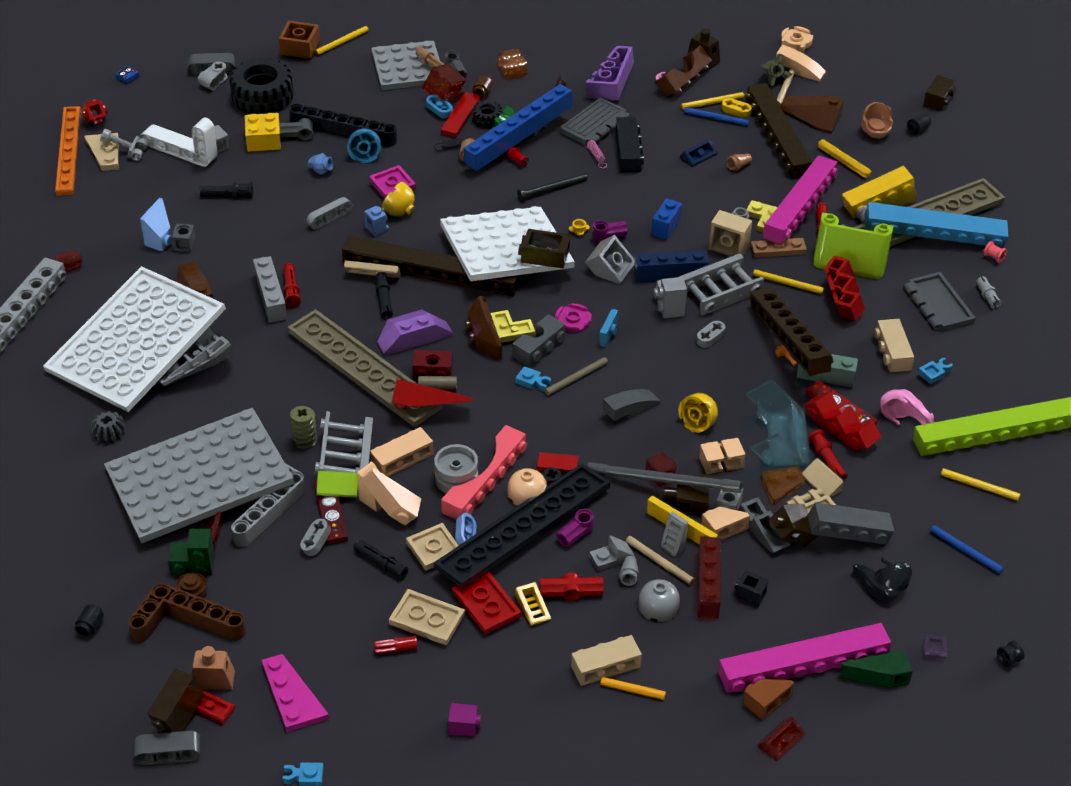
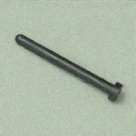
[517,174,588,201]

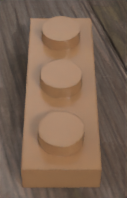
[750,238,807,258]

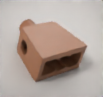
[192,646,235,690]

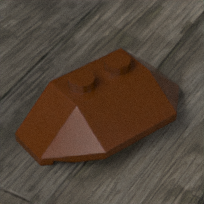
[465,296,502,360]

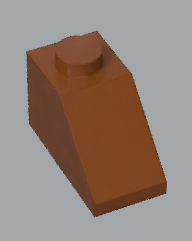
[743,679,794,720]

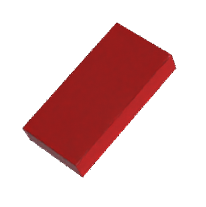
[537,452,578,474]

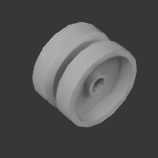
[434,444,478,494]

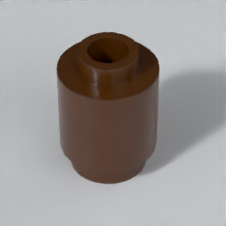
[472,75,492,99]

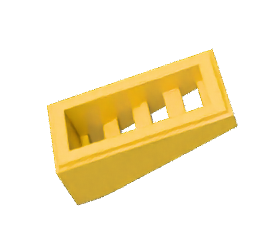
[514,582,551,626]

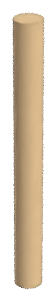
[776,70,795,106]
[626,536,695,585]

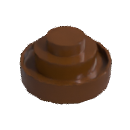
[176,572,208,598]

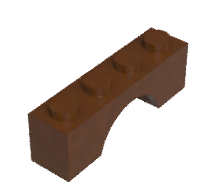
[655,45,712,97]

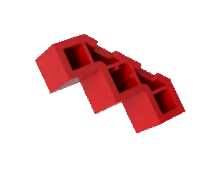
[824,256,865,322]
[804,392,882,451]

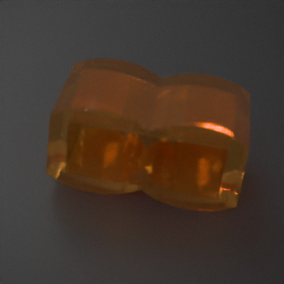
[497,48,528,78]

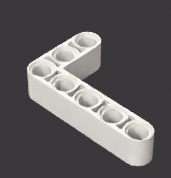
[140,118,218,167]

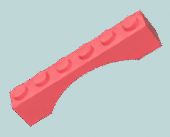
[441,425,527,520]

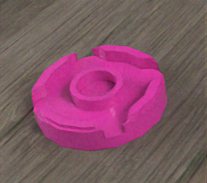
[555,303,592,333]

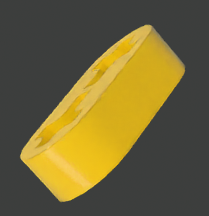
[722,98,752,118]

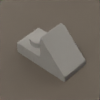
[589,535,635,572]

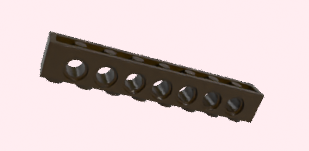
[750,287,833,376]

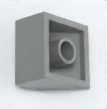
[585,235,635,284]

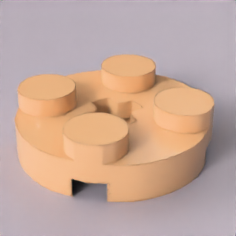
[781,26,813,52]

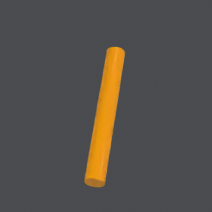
[600,677,666,700]

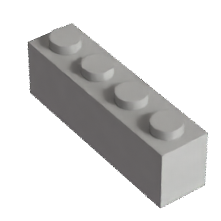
[253,256,287,323]

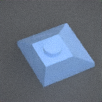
[140,198,172,252]

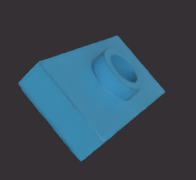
[599,309,618,348]

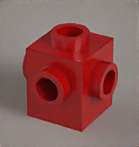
[82,99,107,125]

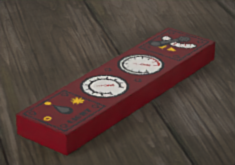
[314,480,348,545]

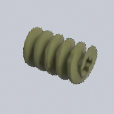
[290,406,317,449]

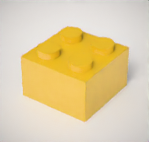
[245,113,281,152]

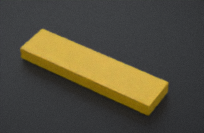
[647,496,718,553]

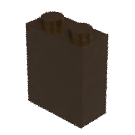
[147,668,205,733]

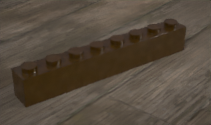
[745,83,813,179]

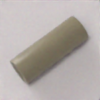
[418,376,457,391]

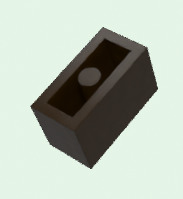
[923,75,956,111]

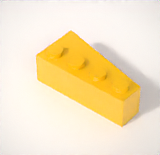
[842,166,916,218]

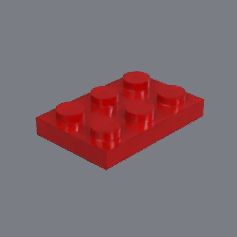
[452,571,521,635]

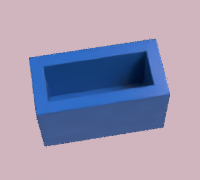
[651,198,682,240]

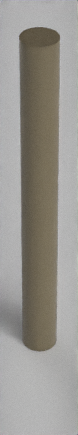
[544,357,608,396]

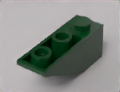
[839,650,913,688]

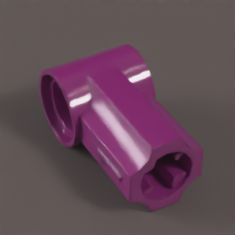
[591,221,628,244]
[556,509,593,547]

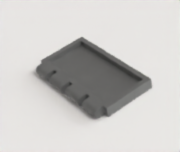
[560,97,630,146]
[903,272,976,332]

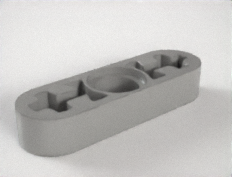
[306,197,352,229]

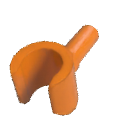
[775,345,798,367]

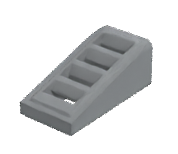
[661,512,688,557]

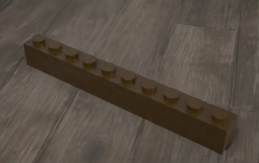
[342,235,520,297]

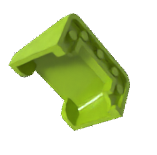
[813,213,894,280]

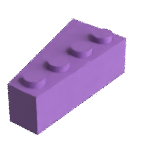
[585,46,634,101]

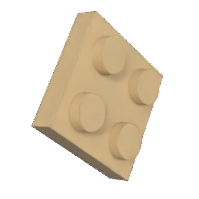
[406,523,459,571]

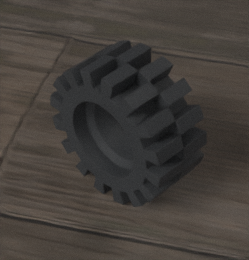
[472,100,502,129]

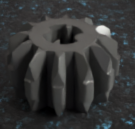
[91,411,125,443]

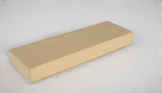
[344,261,400,278]

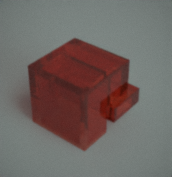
[422,63,466,101]

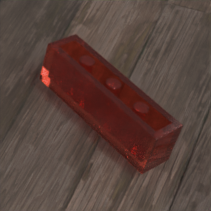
[698,537,721,618]

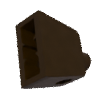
[687,28,720,69]
[664,475,710,516]
[769,504,819,547]

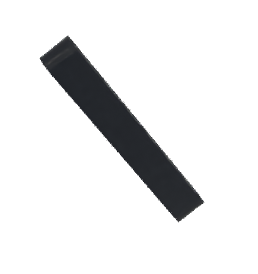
[289,103,397,146]

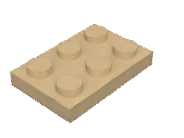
[389,589,465,646]

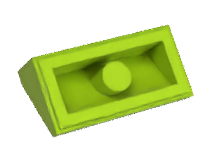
[316,471,358,498]

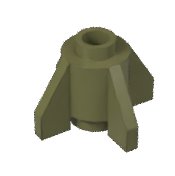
[760,53,793,86]

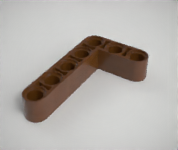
[128,583,246,642]

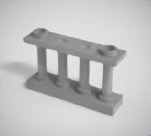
[679,254,764,316]
[314,411,373,474]

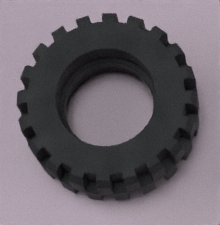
[229,57,294,114]

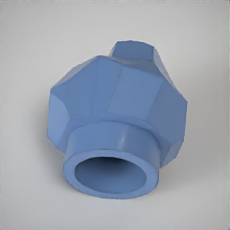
[308,153,333,175]

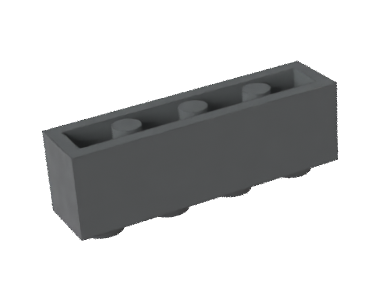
[807,502,895,545]

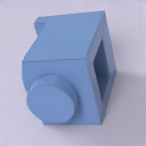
[364,206,390,236]

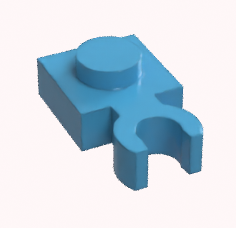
[918,358,953,384]
[515,366,551,392]
[283,763,324,786]

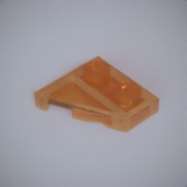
[760,465,805,505]

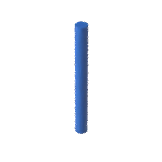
[684,107,749,126]
[930,525,1004,574]

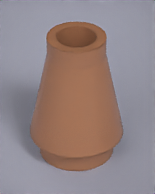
[726,153,752,171]

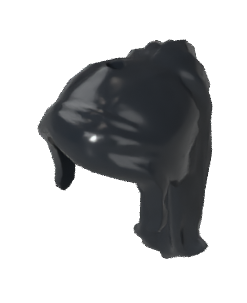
[853,557,912,601]

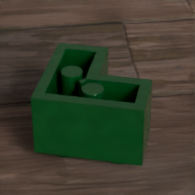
[168,529,215,575]

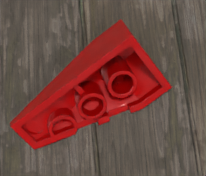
[391,378,473,409]

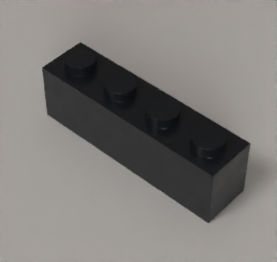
[616,117,644,172]

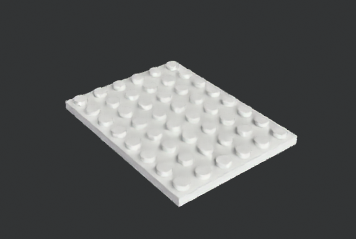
[43,266,226,412]

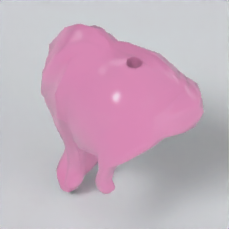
[880,389,934,425]

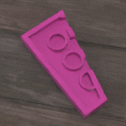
[262,654,329,732]

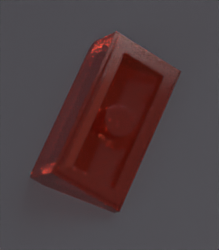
[205,511,223,552]
[757,716,806,760]

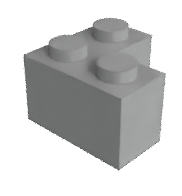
[653,277,687,319]

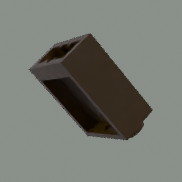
[518,229,571,269]

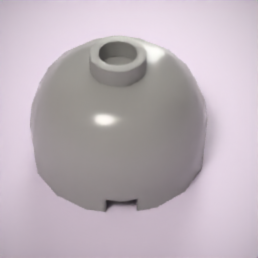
[638,579,680,622]

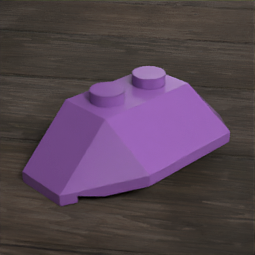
[377,310,453,356]

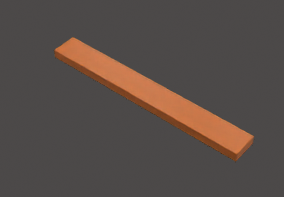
[55,106,81,196]

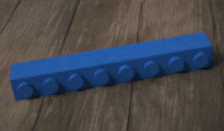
[463,84,573,171]

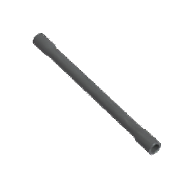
[587,462,743,493]

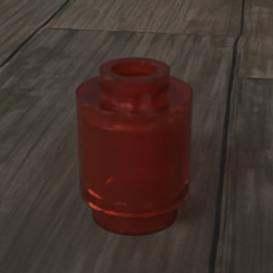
[54,249,83,270]

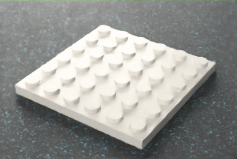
[440,206,575,281]

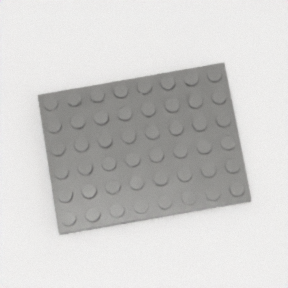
[104,407,295,544]

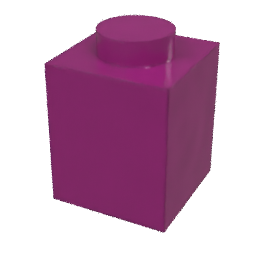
[448,703,481,737]

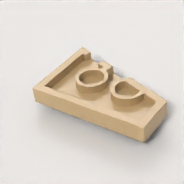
[84,133,119,171]

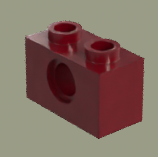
[413,350,453,379]

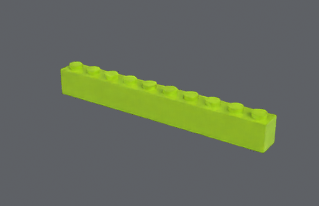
[912,397,1071,456]

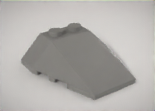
[158,327,233,386]

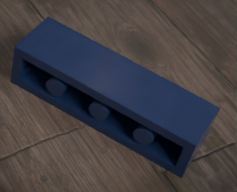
[634,250,709,282]

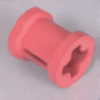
[983,241,1007,263]

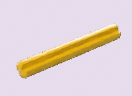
[818,139,872,179]

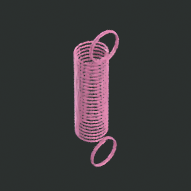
[585,140,607,169]

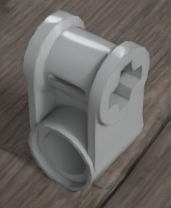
[198,62,228,91]

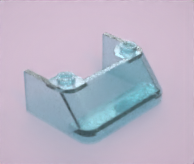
[746,379,811,467]

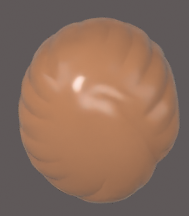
[861,102,893,139]

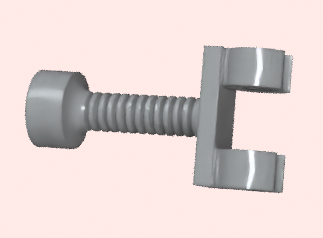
[100,129,148,161]

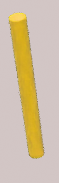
[315,26,369,56]
[681,92,744,110]
[753,269,824,295]
[941,468,1020,501]

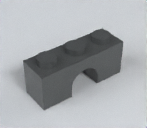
[512,314,566,367]

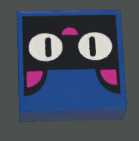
[115,66,139,84]

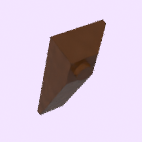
[780,96,844,134]
[177,262,213,299]

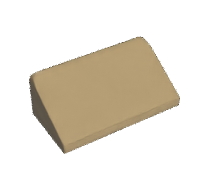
[801,458,844,498]

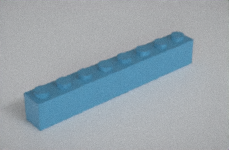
[864,202,1008,248]

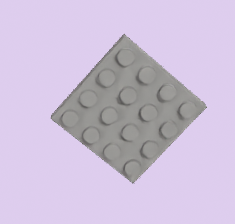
[371,41,445,91]

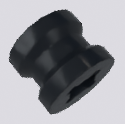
[997,641,1025,667]

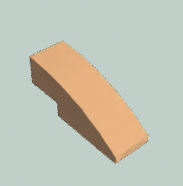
[776,45,826,82]

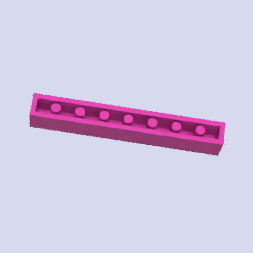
[763,155,838,245]
[718,623,892,693]

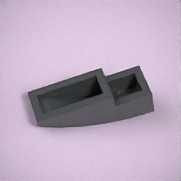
[603,389,661,421]
[737,497,791,554]

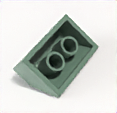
[797,354,858,388]

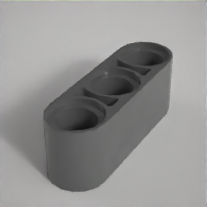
[188,53,235,75]
[133,731,200,765]

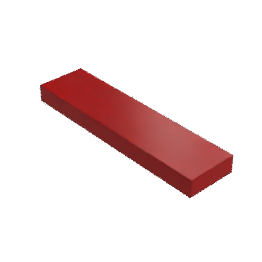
[441,92,481,138]

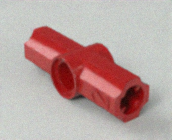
[539,573,604,601]

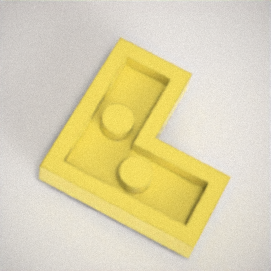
[747,200,777,233]
[491,310,535,343]

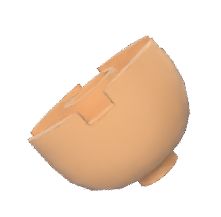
[508,468,547,506]

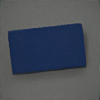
[680,139,718,166]

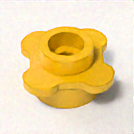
[569,219,590,236]

